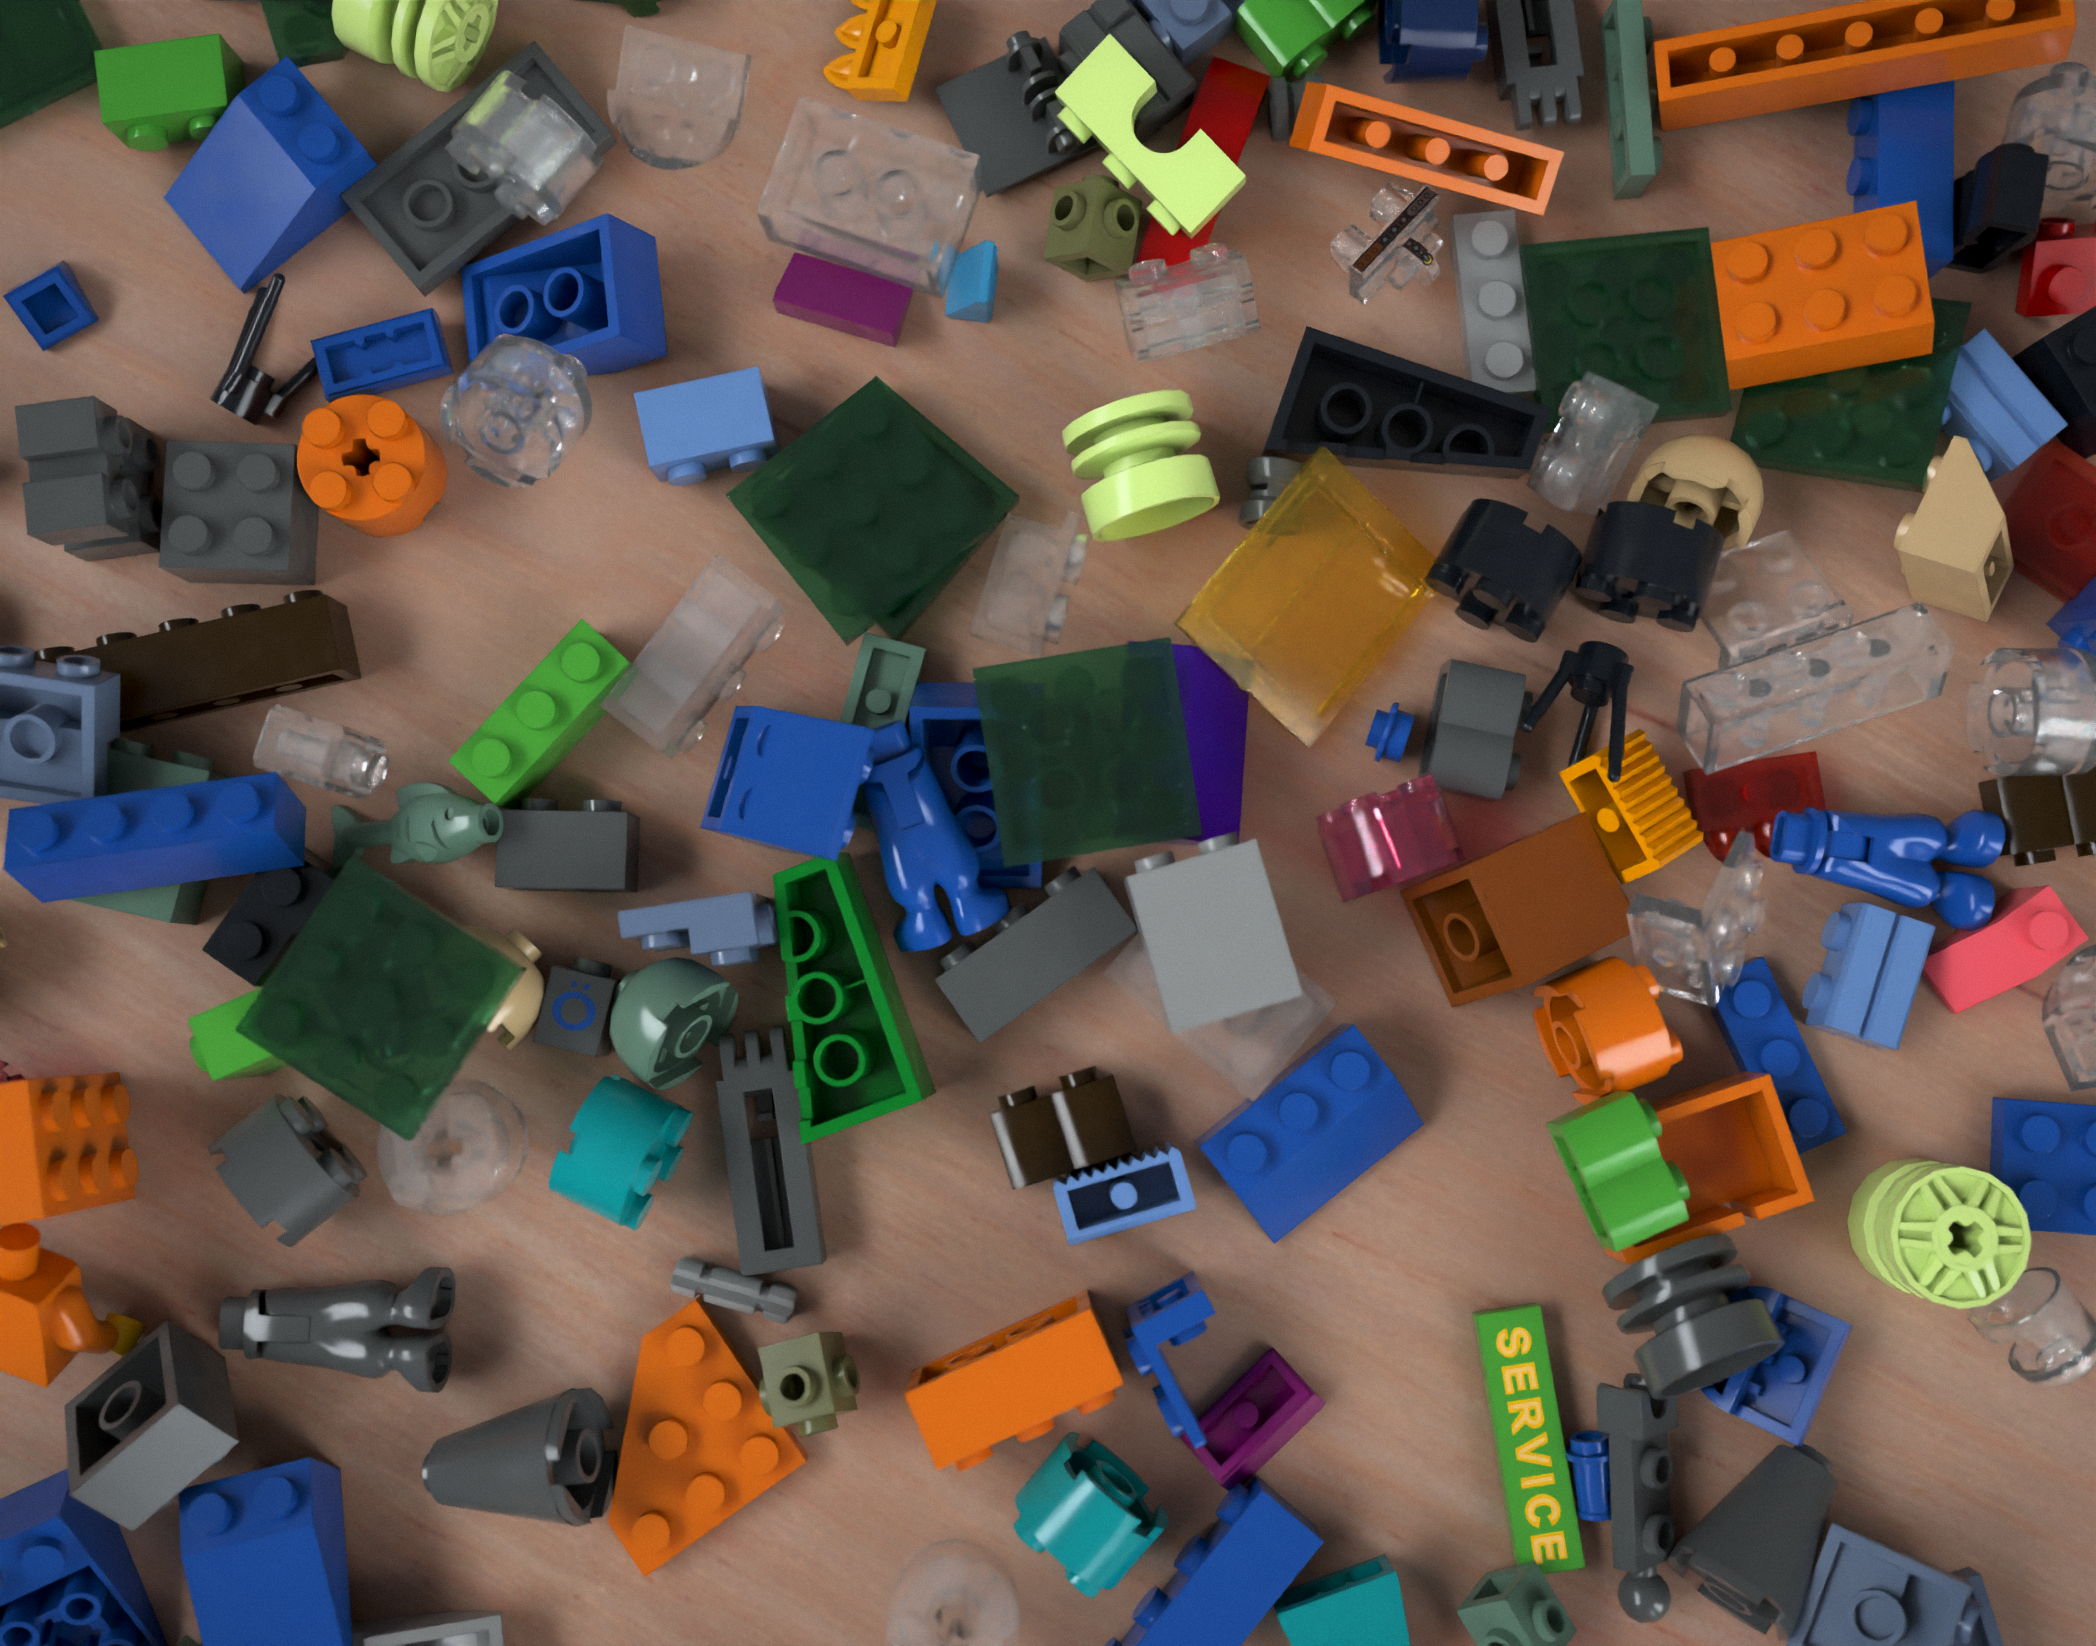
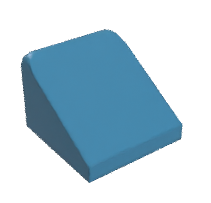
[945,240,999,323]

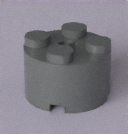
[208,1094,367,1247]

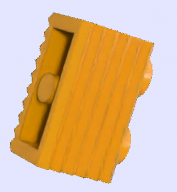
[1558,729,1704,885]

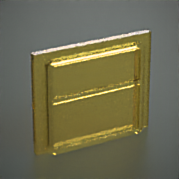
[1173,447,1437,748]

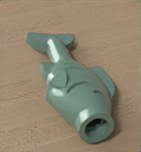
[332,782,504,870]

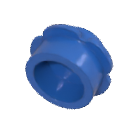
[1365,702,1416,763]

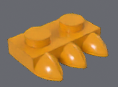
[823,0,937,102]

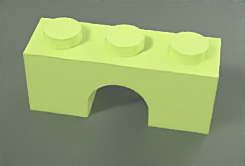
[1055,33,1246,239]

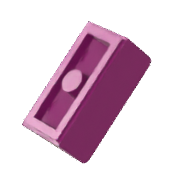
[773,252,913,348]
[1180,1347,1325,1491]

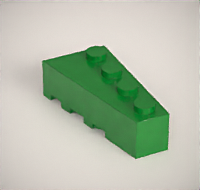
[772,852,936,1145]

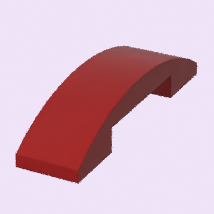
[1130,56,1271,305]

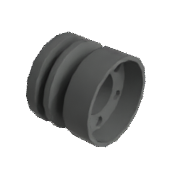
[1602,1234,1785,1400]

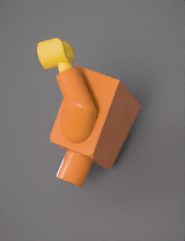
[0,1222,145,1388]

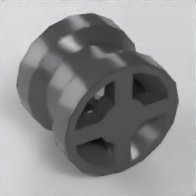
[1268,73,1324,141]

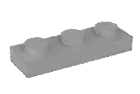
[1448,209,1536,398]

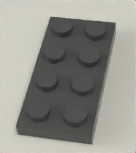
[340,41,617,297]

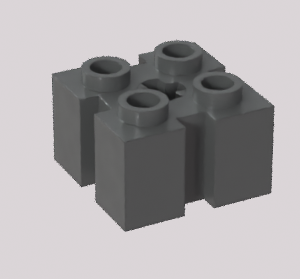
[15,396,163,562]

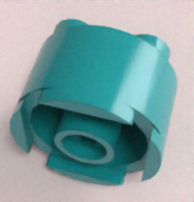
[548,1073,693,1231]
[1013,1432,1168,1598]

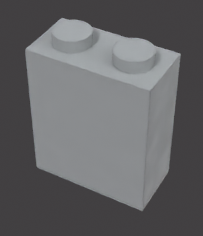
[1124,832,1303,1034]

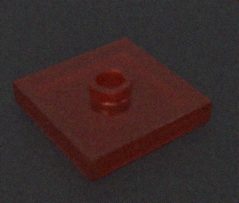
[2002,439,2096,604]

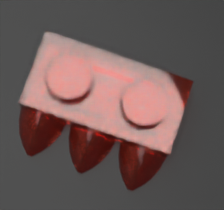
[1683,751,1826,865]

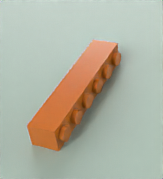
[1654,0,2077,132]

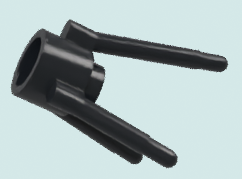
[210,273,319,426]
[1521,641,1634,787]

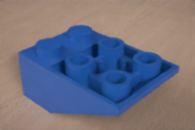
[700,706,874,861]
[0,1468,168,1646]

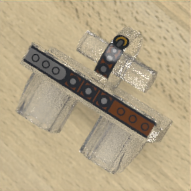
[1330,181,1443,305]

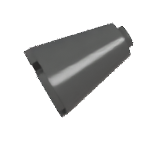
[422,1388,617,1526]
[1667,1443,1838,1642]

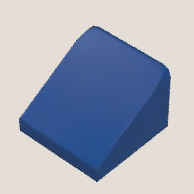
[3,260,99,351]

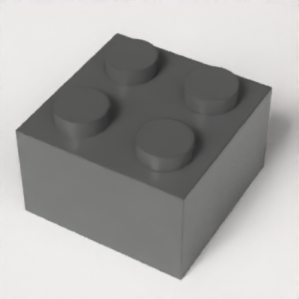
[159,441,319,586]
[64,1319,239,1532]

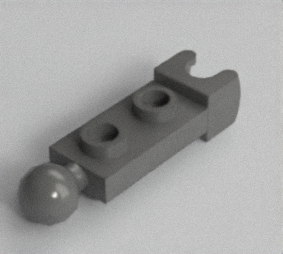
[1596,1373,1678,1623]

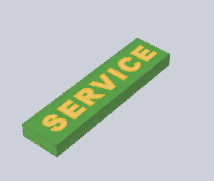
[1472,1302,1586,1575]

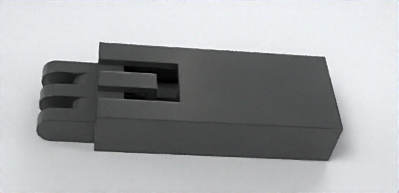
[1484,0,1584,131]
[716,1026,827,1276]

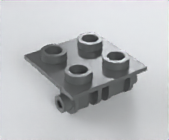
[934,30,1098,198]

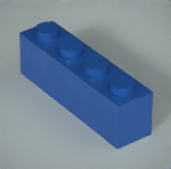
[1846,80,1954,280]
[3,772,306,903]
[1104,1475,1324,1646]

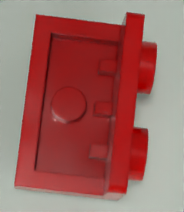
[2015,217,2096,317]

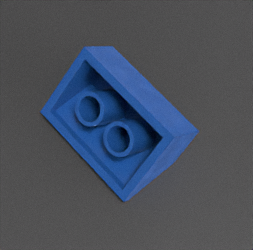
[1194,1023,1424,1244]

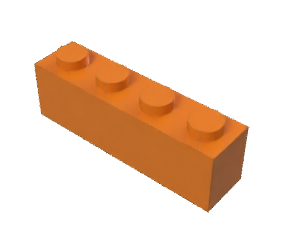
[1289,81,1564,216]

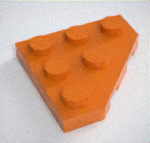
[608,1296,809,1577]

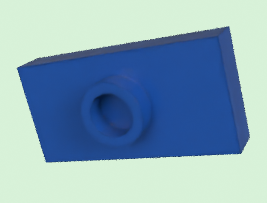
[310,308,454,403]

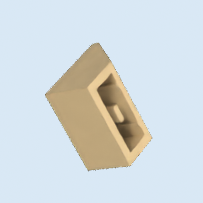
[1894,435,2014,622]

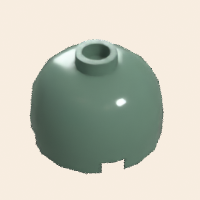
[609,957,739,1091]

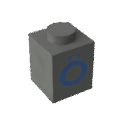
[532,956,622,1057]

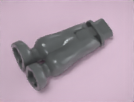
[218,1267,456,1393]

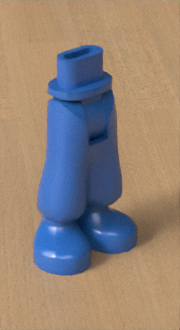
[862,720,1012,952]
[1770,807,2005,931]

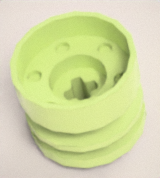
[331,0,498,92]
[1062,390,1220,542]
[1847,1158,2032,1309]

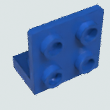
[1121,1271,1216,1449]

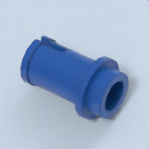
[1565,1430,1611,1521]

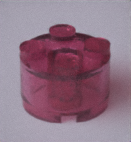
[1315,774,1466,903]

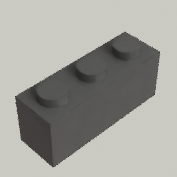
[935,866,1138,1044]

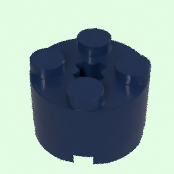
[1377,0,1488,84]

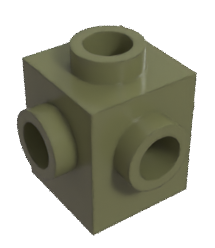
[1043,174,1143,281]
[758,1332,860,1437]

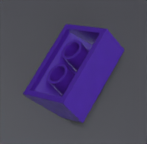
[1112,641,1251,846]

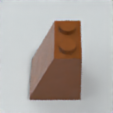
[1400,811,1640,1007]

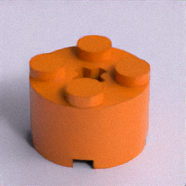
[297,394,447,537]
[1533,956,1683,1105]

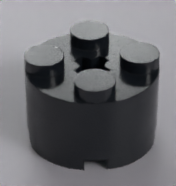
[1425,498,1582,643]
[1574,501,1725,632]

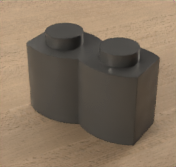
[1417,659,1533,802]

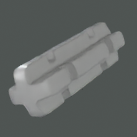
[670,1257,798,1324]

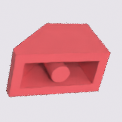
[1922,885,2089,1014]

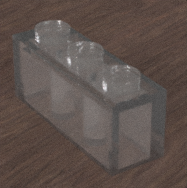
[600,554,786,759]

